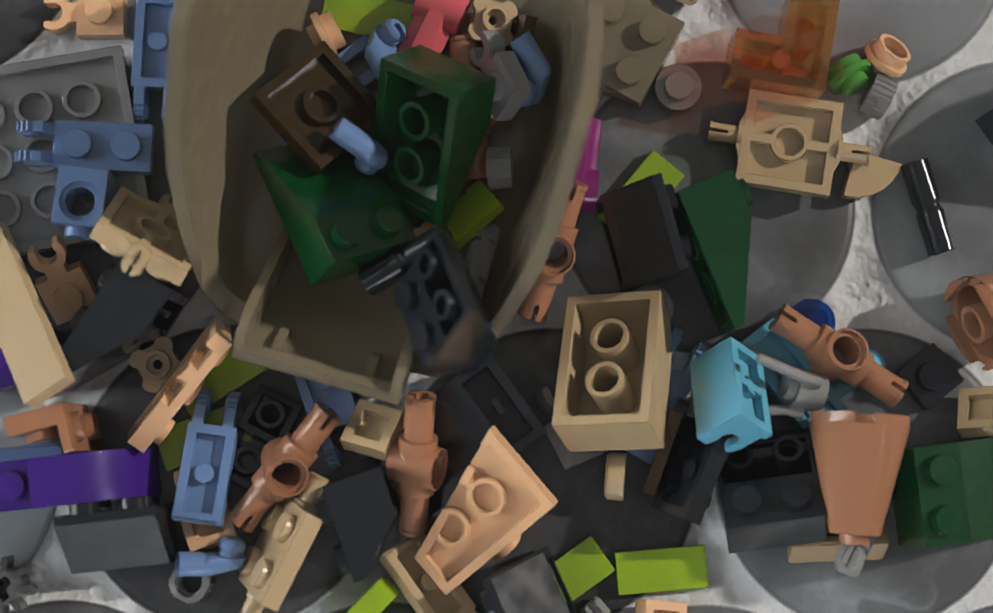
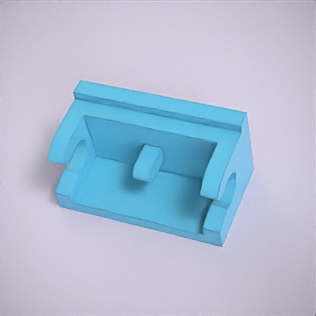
[690,336,772,452]

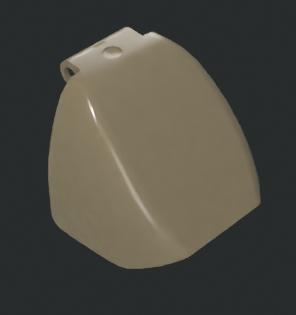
[164,0,604,405]

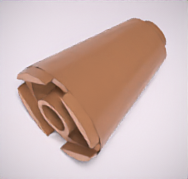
[944,273,993,371]
[809,411,911,546]

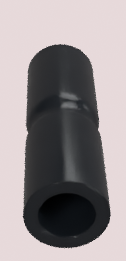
[900,158,956,257]
[358,223,456,296]

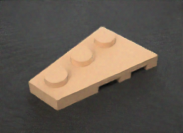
[414,425,558,595]

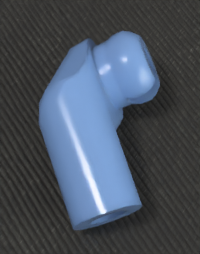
[364,18,406,82]
[509,31,551,108]
[328,117,388,175]
[175,536,247,577]

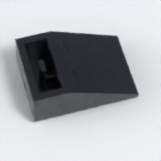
[61,258,190,392]
[402,354,547,517]

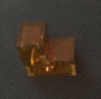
[721,0,840,99]

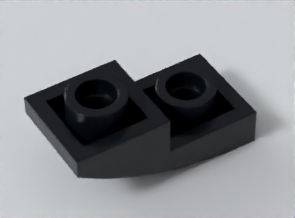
[230,384,303,491]

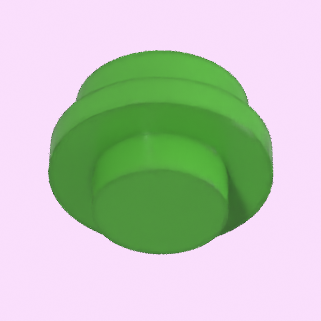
[826,53,873,96]

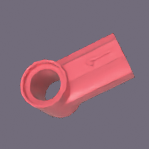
[397,0,472,54]

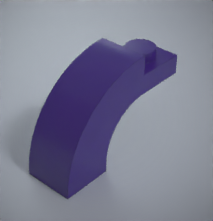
[0,446,161,512]

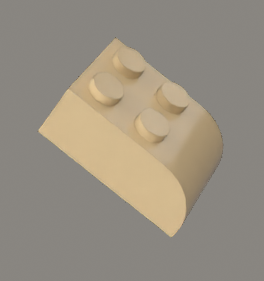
[551,290,672,452]

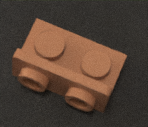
[3,402,101,454]

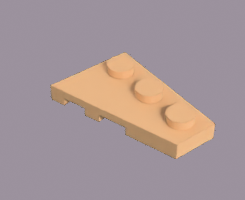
[127,315,233,453]

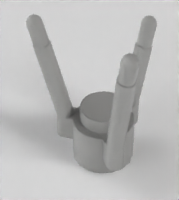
[742,344,830,420]

